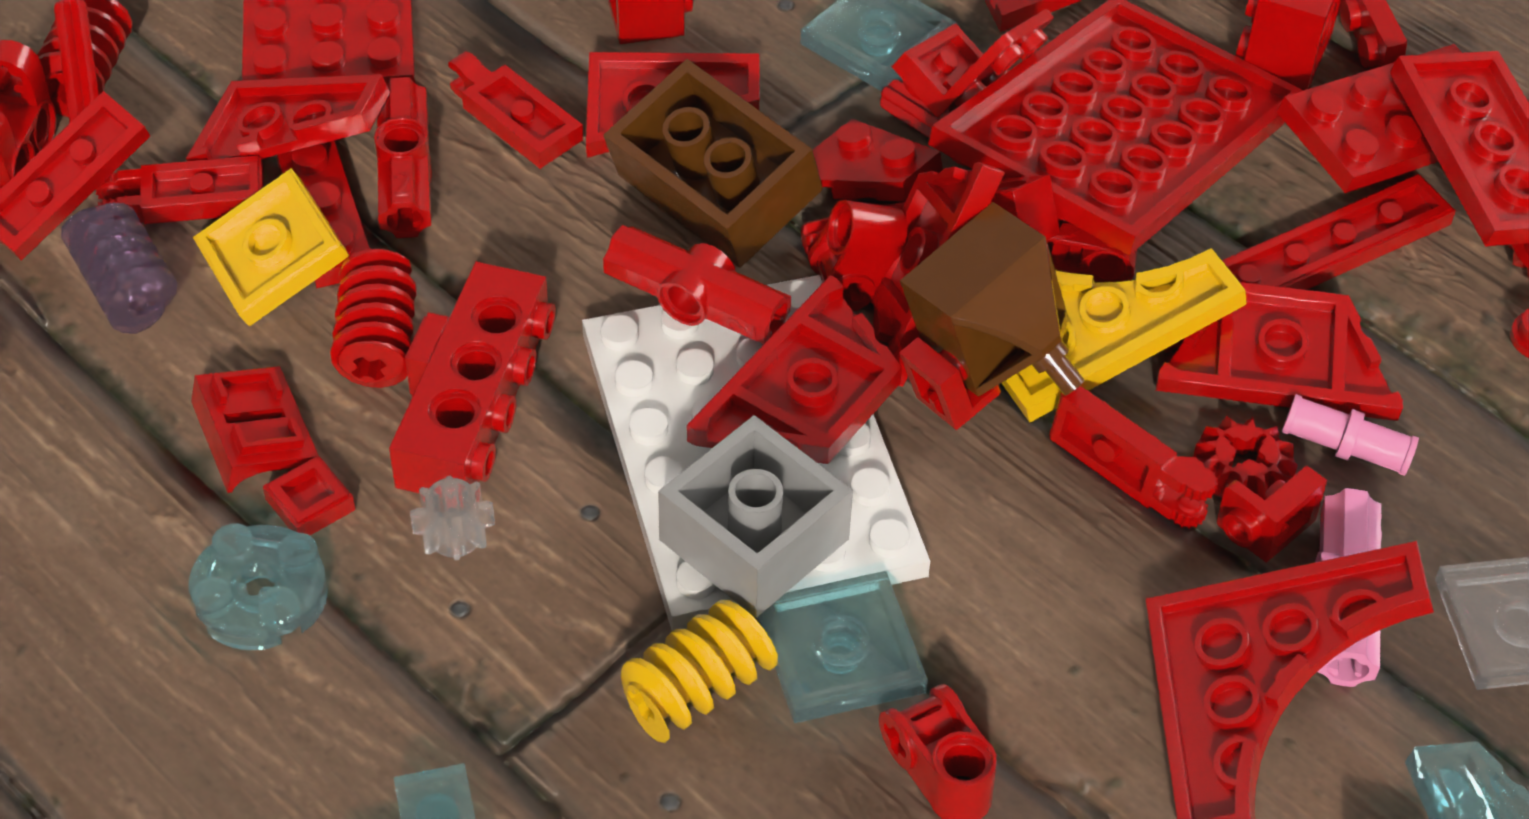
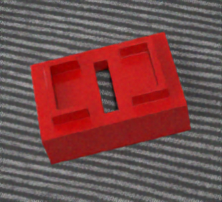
[191,366,318,493]

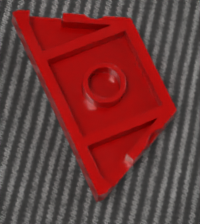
[871,162,1005,387]
[687,275,902,464]
[1155,282,1403,421]

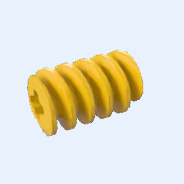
[621,600,778,743]

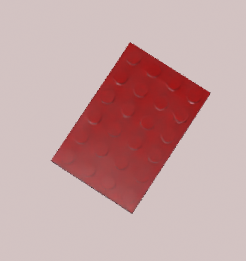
[928,0,1303,256]

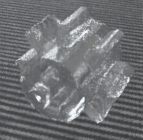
[410,476,495,560]

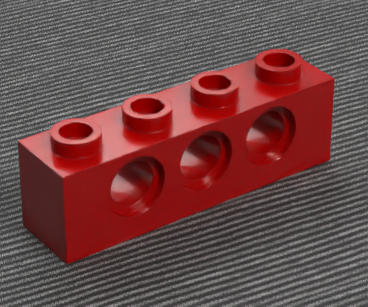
[389,261,556,505]

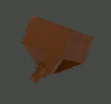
[900,202,1085,397]

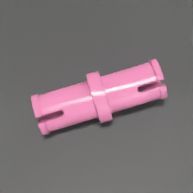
[1282,394,1419,476]

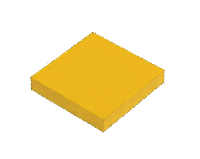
[193,168,350,327]

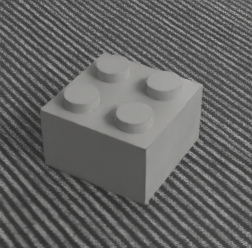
[658,415,853,618]

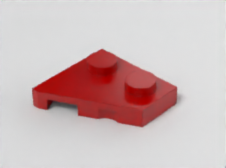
[813,119,943,201]

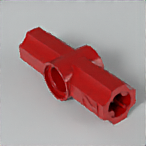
[374,77,432,238]
[603,225,791,344]

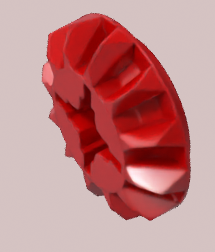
[1193,416,1298,498]

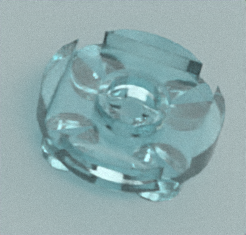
[188,523,328,650]

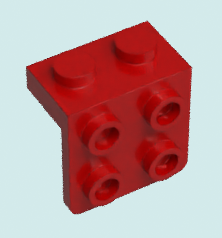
[891,9,1054,118]

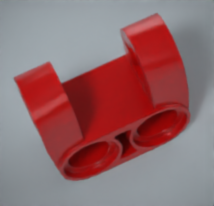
[0,40,56,189]

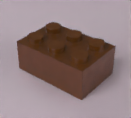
[603,59,823,268]

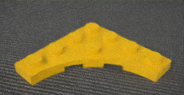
[1002,248,1247,423]

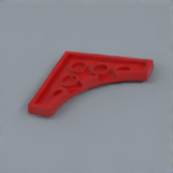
[1146,541,1434,819]

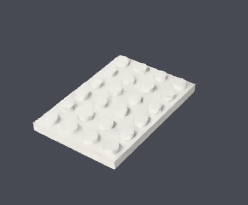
[582,275,930,631]

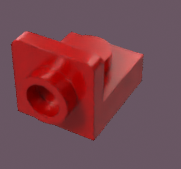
[899,337,1001,431]
[1217,465,1327,563]

